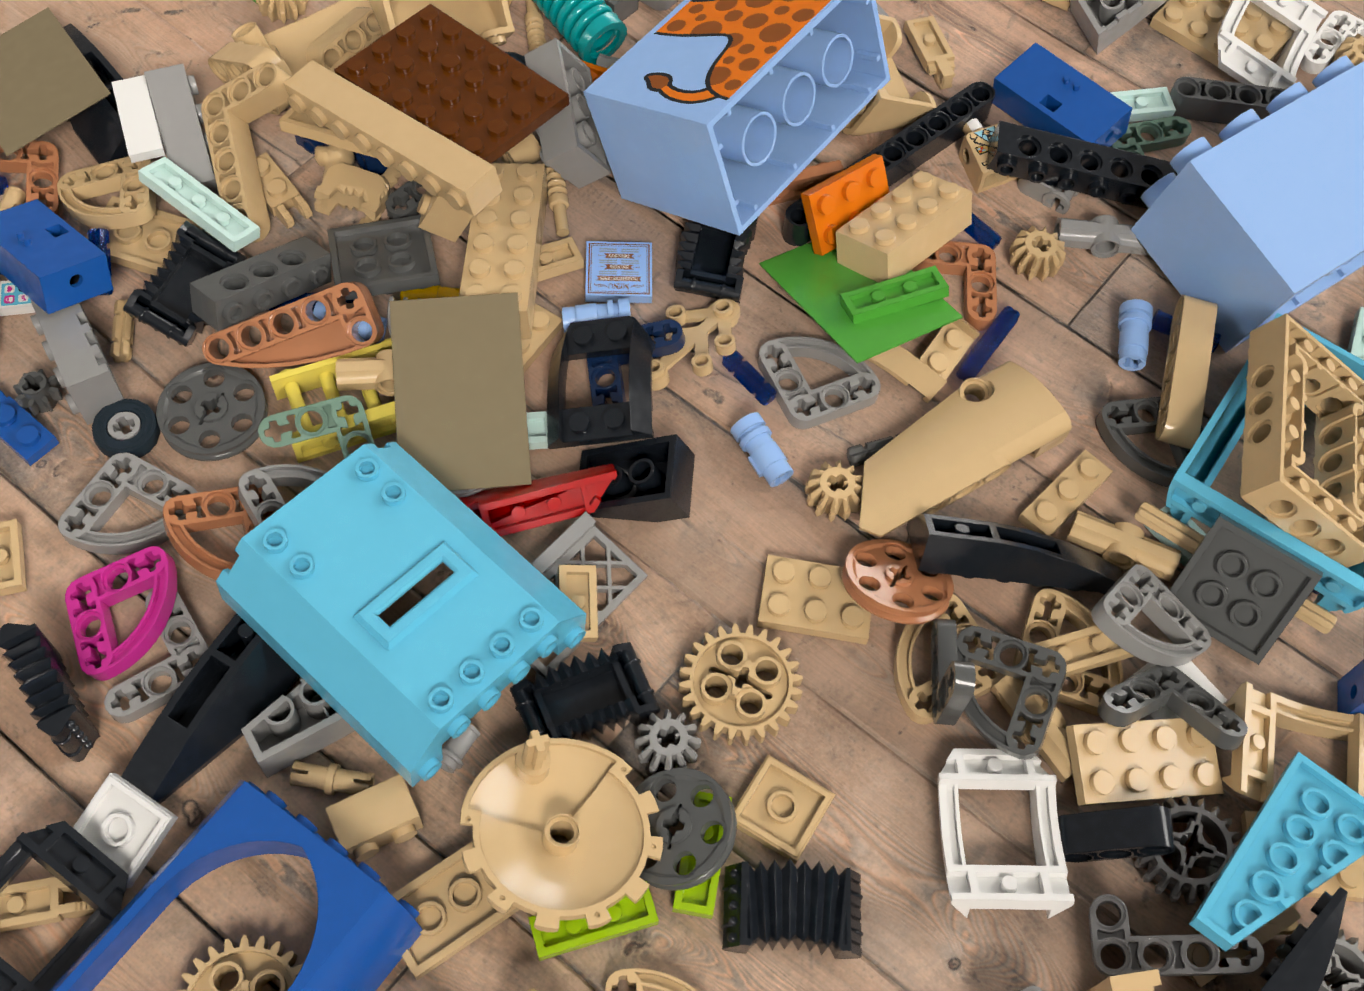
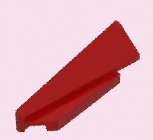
[458,464,617,537]

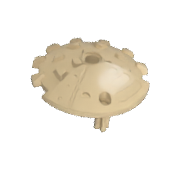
[459,730,663,933]

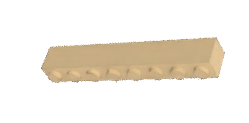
[283,60,503,217]

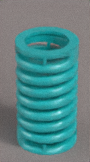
[532,0,627,64]

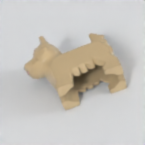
[314,145,401,224]

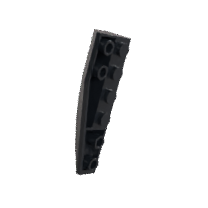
[63,23,163,164]
[906,513,1124,595]
[121,613,301,804]
[1248,887,1348,991]

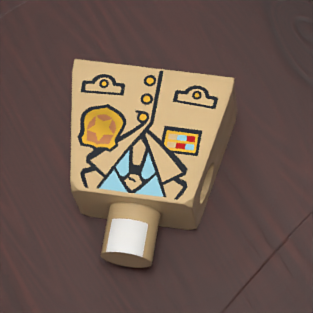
[959,119,1018,194]

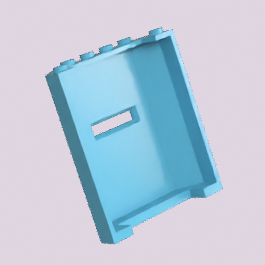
[216,442,587,787]

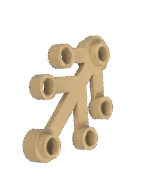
[651,299,741,391]

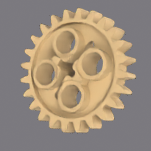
[678,624,803,746]
[175,935,303,991]

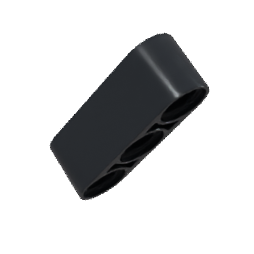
[1058,805,1175,863]

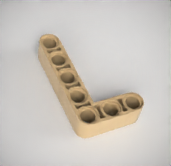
[201,61,291,243]

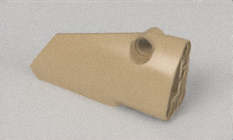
[208,0,383,115]
[859,361,1072,537]

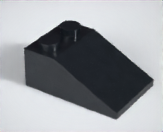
[579,434,695,522]

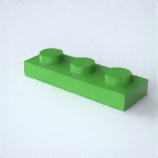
[840,266,949,324]

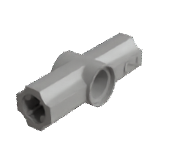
[1054,215,1150,258]

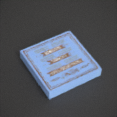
[585,241,652,303]

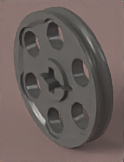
[156,363,268,461]
[635,768,737,891]

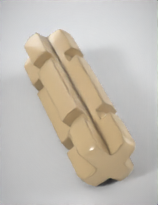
[110,299,135,363]

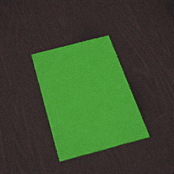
[759,242,963,364]

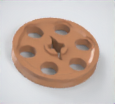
[842,539,954,624]

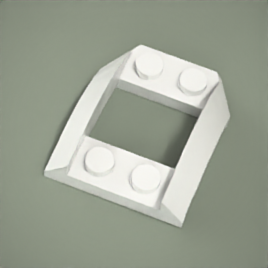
[1218,0,1328,89]
[938,748,1075,919]

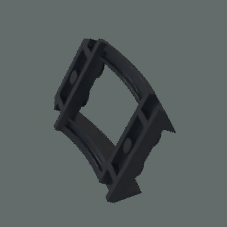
[547,316,655,449]
[0,821,129,991]

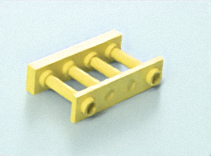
[269,338,396,463]

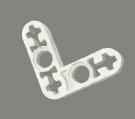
[1299,10,1364,74]

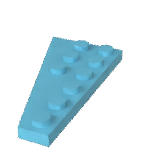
[1189,752,1364,952]

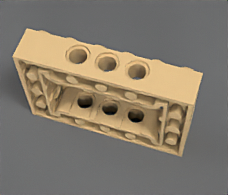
[1240,313,1364,568]

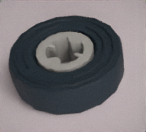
[92,399,160,458]

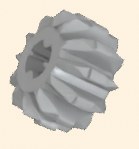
[634,709,701,774]

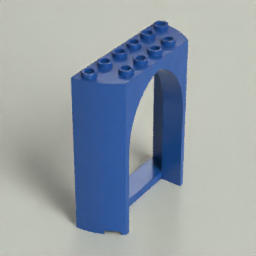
[49,780,423,991]

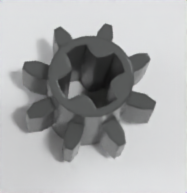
[13,369,63,416]

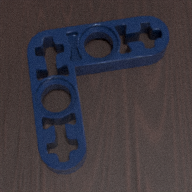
[587,319,685,406]

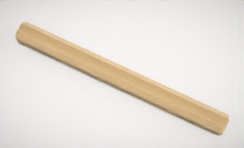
[1134,502,1337,634]

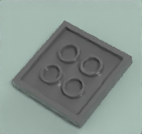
[327,215,440,300]
[1169,513,1323,665]

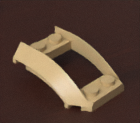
[833,318,980,403]
[1221,682,1364,803]

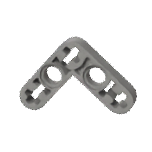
[104,590,208,723]

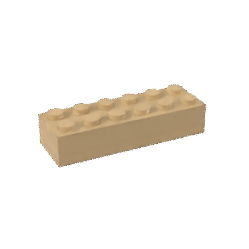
[459,163,548,339]

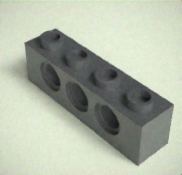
[189,236,332,331]

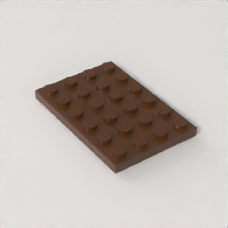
[334,4,570,164]

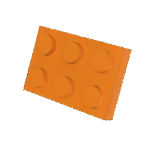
[801,154,890,256]

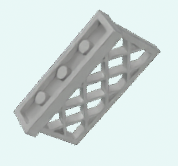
[530,512,648,678]

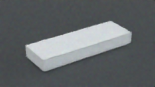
[111,75,165,163]

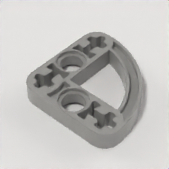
[757,336,881,430]
[58,452,201,555]
[238,464,327,527]
[1091,564,1212,667]

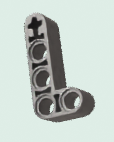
[1088,894,1264,977]

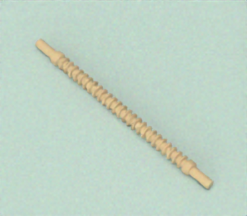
[524,0,569,237]

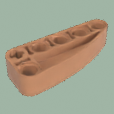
[202,281,384,368]

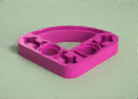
[65,546,177,681]

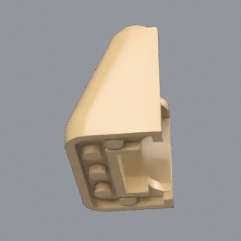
[369,0,515,47]
[842,14,937,136]

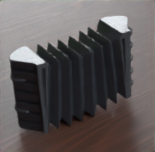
[674,216,759,303]
[123,221,248,347]
[0,623,100,762]
[510,642,661,741]
[721,858,863,959]

